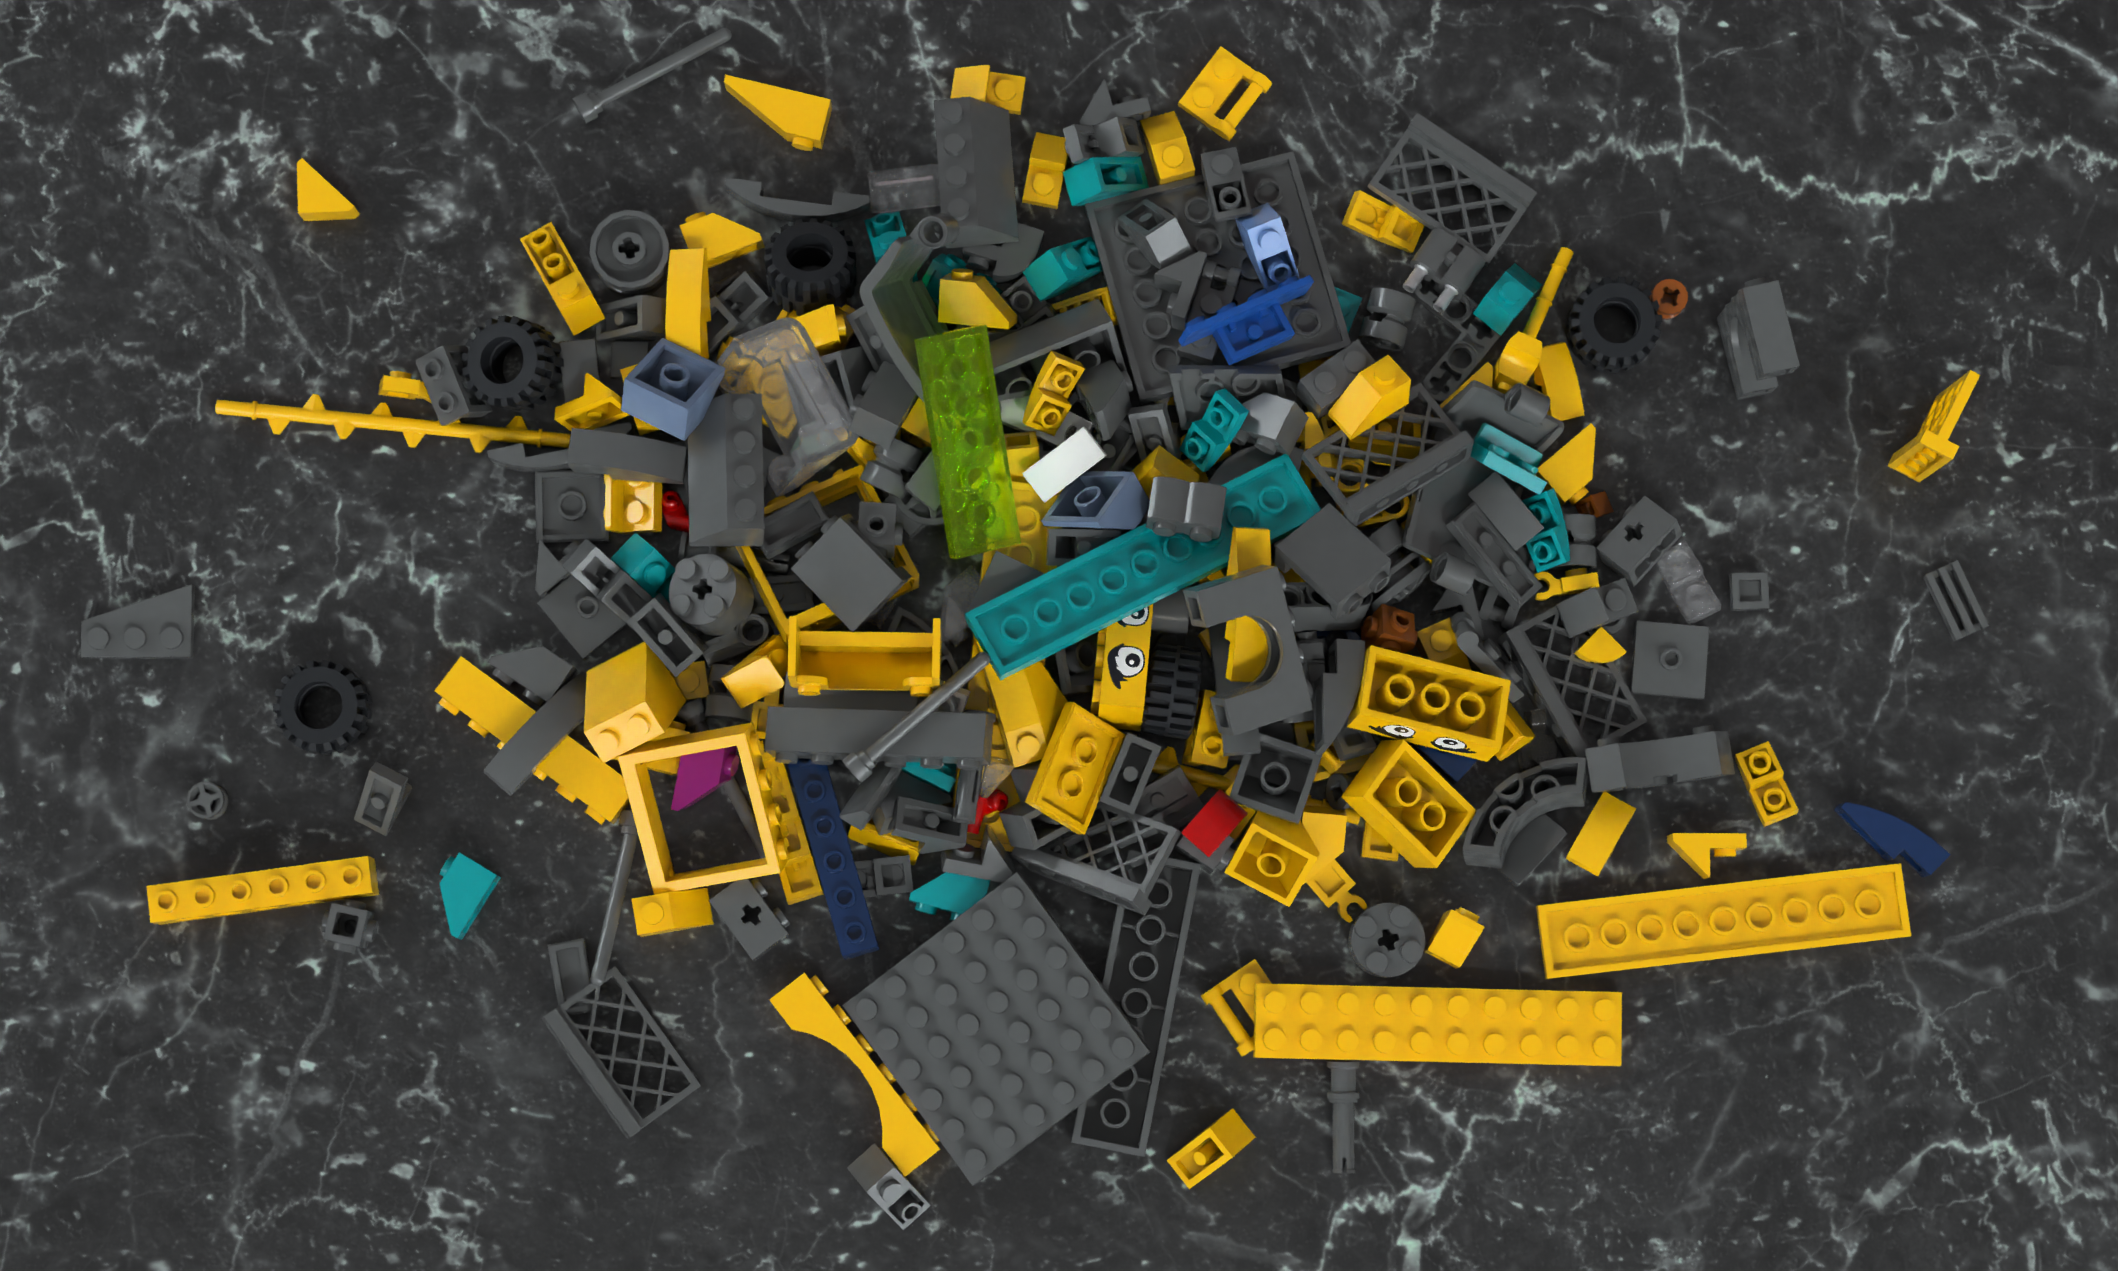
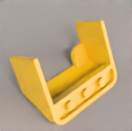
[788,616,942,697]

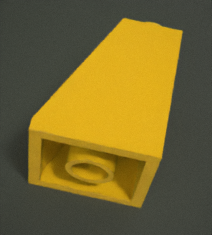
[584,642,687,763]

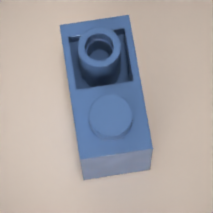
[1235,203,1300,293]

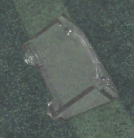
[716,317,859,497]

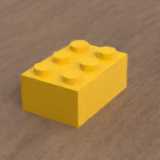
[1341,740,1477,868]

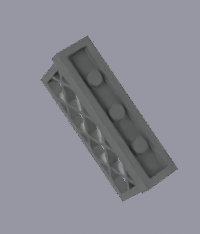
[1367,113,1537,267]
[1301,383,1474,527]
[1496,595,1648,758]
[1011,801,1181,915]
[541,966,701,1139]

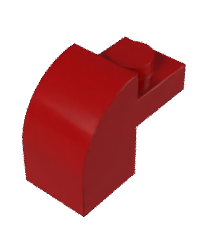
[1181,789,1248,857]

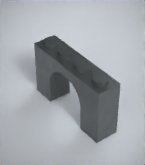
[1717,277,1800,400]
[1183,565,1313,736]

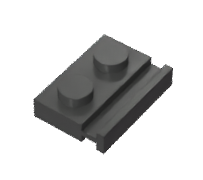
[1127,765,1204,847]

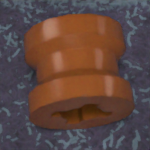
[1649,279,1688,320]

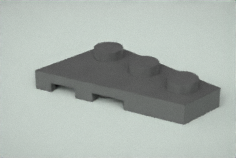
[1167,365,1286,431]
[81,584,195,659]

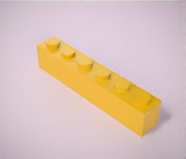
[434,656,630,825]

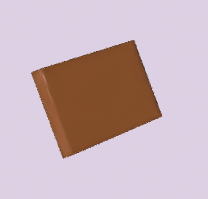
[1575,491,1614,519]

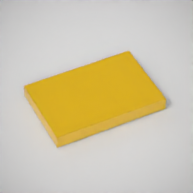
[1025,702,1125,835]

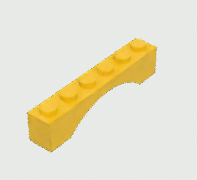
[769,973,940,1177]

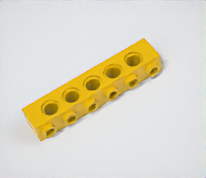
[146,856,379,925]

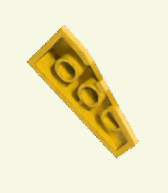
[974,636,1068,768]

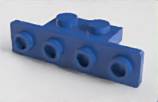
[1178,275,1314,366]

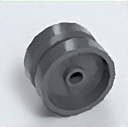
[589,210,672,297]

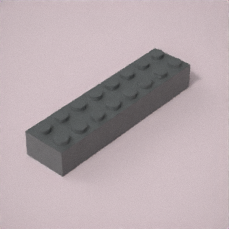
[1071,850,1201,1157]

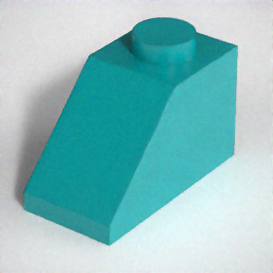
[1063,157,1149,206]
[1473,263,1542,336]
[439,852,501,940]

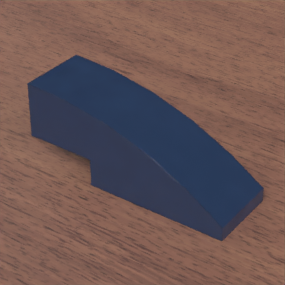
[1834,802,1951,877]

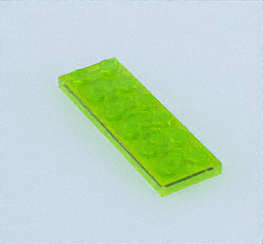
[914,325,1021,559]

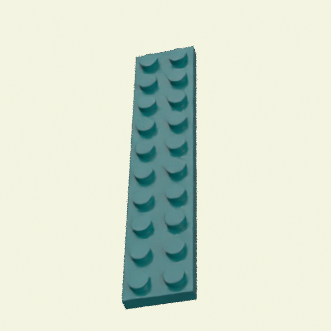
[965,454,1321,681]

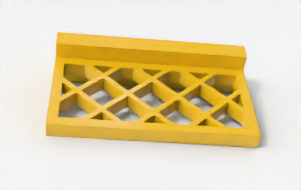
[1887,370,1980,483]

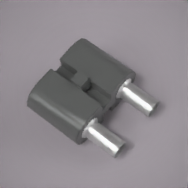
[1403,228,1485,313]

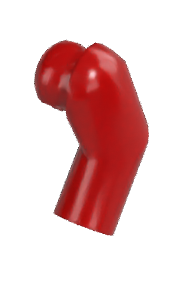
[662,491,689,532]
[967,788,1009,834]

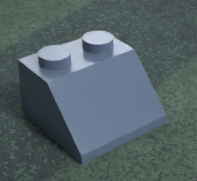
[621,338,725,441]
[1041,471,1150,530]

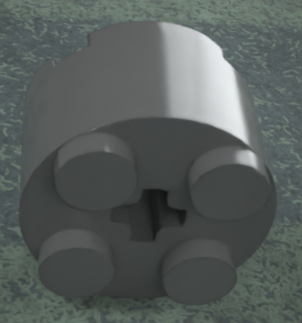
[669,554,754,636]
[1348,903,1425,978]

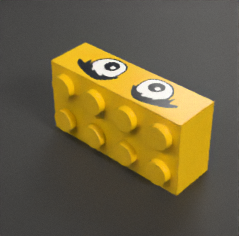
[1091,604,1153,731]
[1347,645,1511,762]

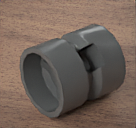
[1358,287,1417,351]
[860,438,924,500]
[1550,514,1597,571]
[704,664,754,722]

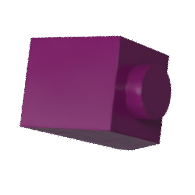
[671,746,739,811]

